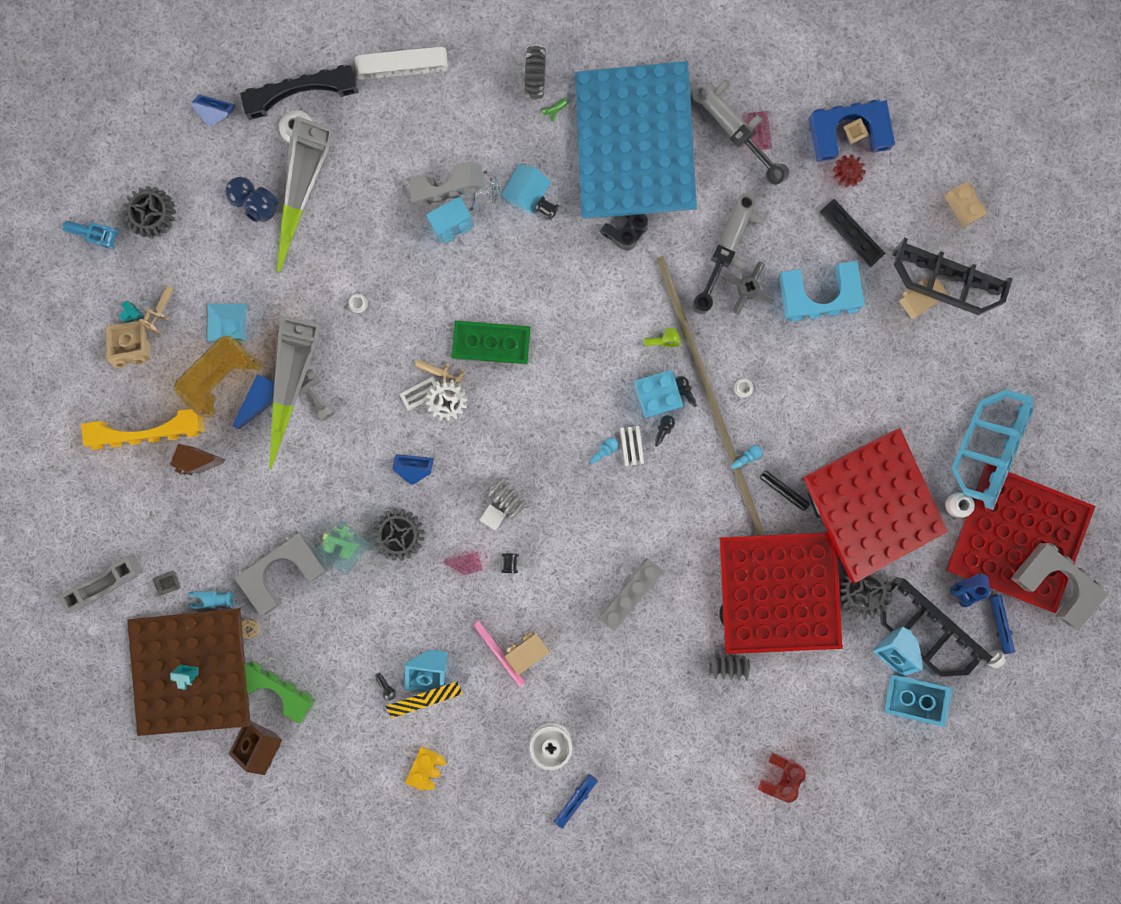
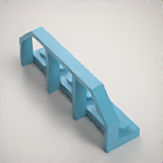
[951,390,1034,510]

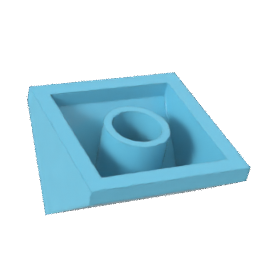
[500,164,551,215]

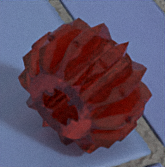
[833,154,866,188]

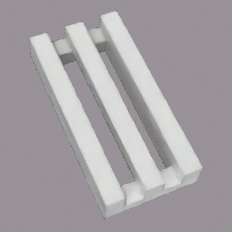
[399,377,439,411]
[620,426,644,466]

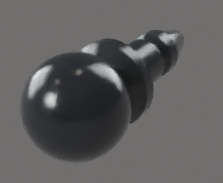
[675,376,697,407]
[654,415,675,447]

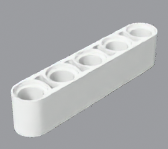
[355,47,448,80]

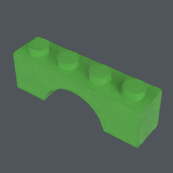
[245,661,316,724]

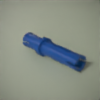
[989,594,1016,654]
[554,773,598,829]

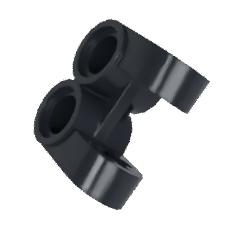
[600,214,648,251]

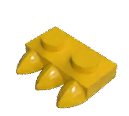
[405,746,447,791]

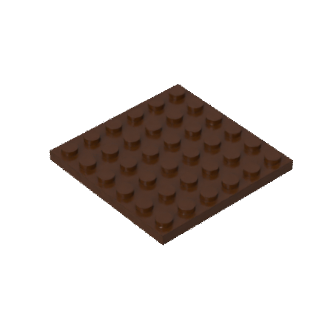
[127,608,251,736]

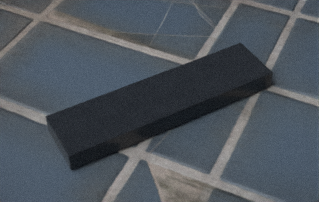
[819,199,886,267]

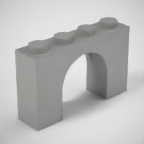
[235,532,328,616]
[1011,543,1108,630]

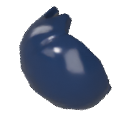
[225,177,255,207]

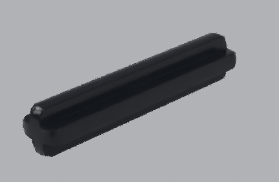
[760,470,810,511]

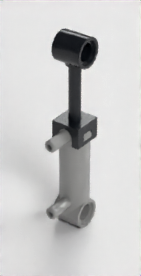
[692,80,789,185]
[692,192,766,315]

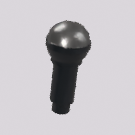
[375,673,396,701]

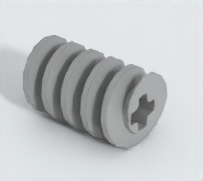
[486,477,526,520]

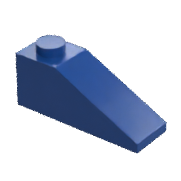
[232,374,274,429]

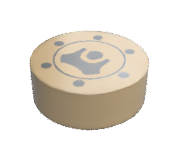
[242,619,260,639]

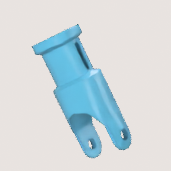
[187,591,234,609]

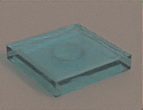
[316,520,372,575]

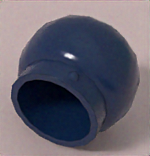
[243,187,278,222]

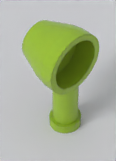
[644,328,681,347]

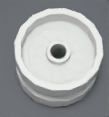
[529,722,572,770]

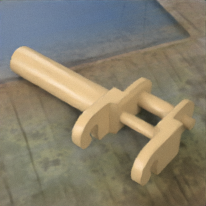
[139,286,174,335]
[415,360,465,385]

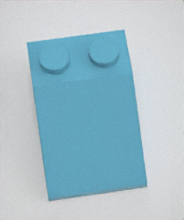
[884,674,954,727]

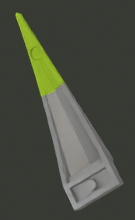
[277,116,334,272]
[269,316,320,470]

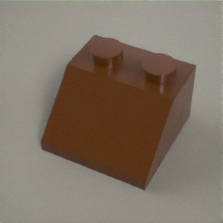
[170,443,225,476]
[229,721,282,775]

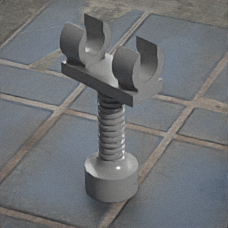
[298,369,335,421]

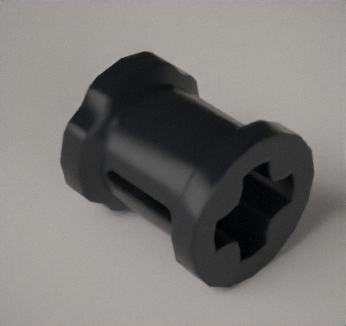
[535,196,559,220]
[501,553,519,574]

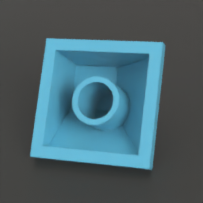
[207,304,247,342]
[872,627,923,676]
[405,650,448,692]

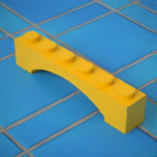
[81,408,204,450]

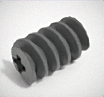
[709,654,750,681]

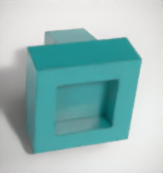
[119,300,145,323]
[171,665,199,690]

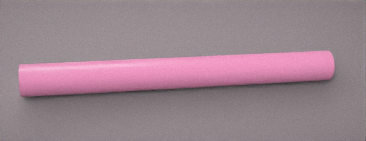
[473,621,526,687]

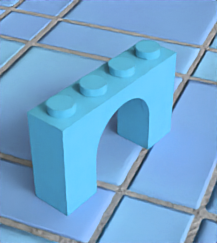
[779,261,865,322]

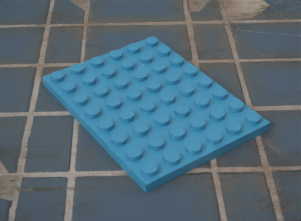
[575,61,697,219]

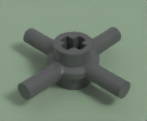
[722,261,776,315]

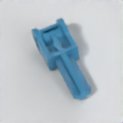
[62,221,120,250]

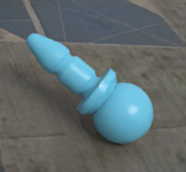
[590,438,619,464]
[731,445,763,469]

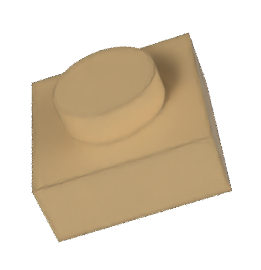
[842,118,869,145]

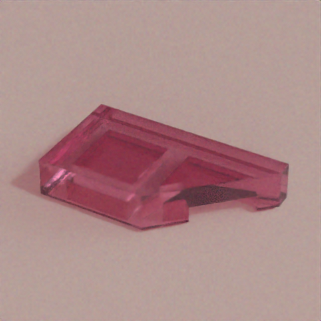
[444,552,483,575]

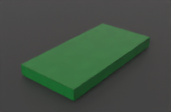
[452,320,531,365]

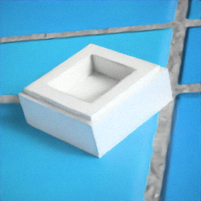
[480,504,506,531]

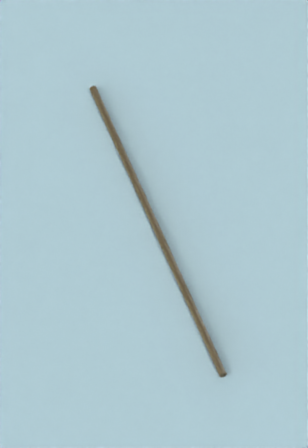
[657,256,765,535]

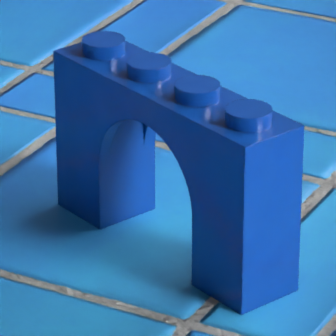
[809,99,895,162]

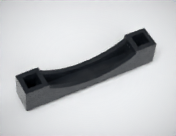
[240,65,359,120]

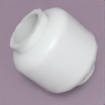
[945,492,975,518]

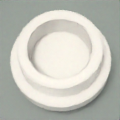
[348,294,368,313]
[734,378,753,398]
[987,650,1005,668]

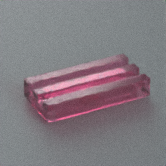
[748,111,772,150]

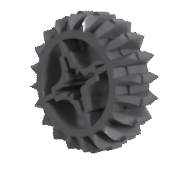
[524,46,546,99]
[122,186,176,238]
[372,509,425,561]
[839,572,892,620]

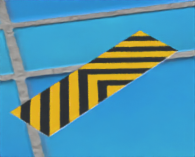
[385,681,463,718]

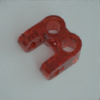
[757,752,806,803]

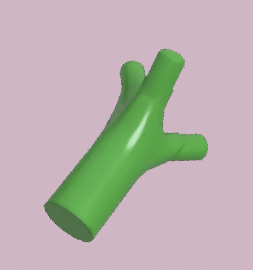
[541,98,568,122]

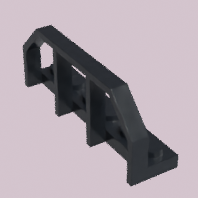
[893,237,1013,316]
[879,577,993,677]

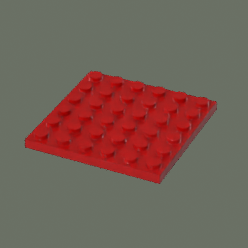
[802,428,948,583]
[945,464,1096,614]
[719,532,843,654]

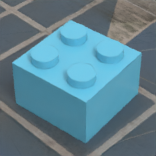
[426,196,474,243]
[634,370,683,419]

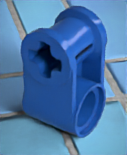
[950,574,990,607]

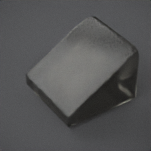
[152,570,181,596]

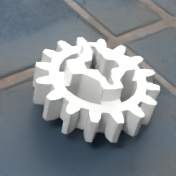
[426,379,467,421]

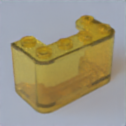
[174,336,265,418]

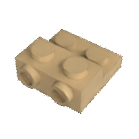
[106,321,151,368]

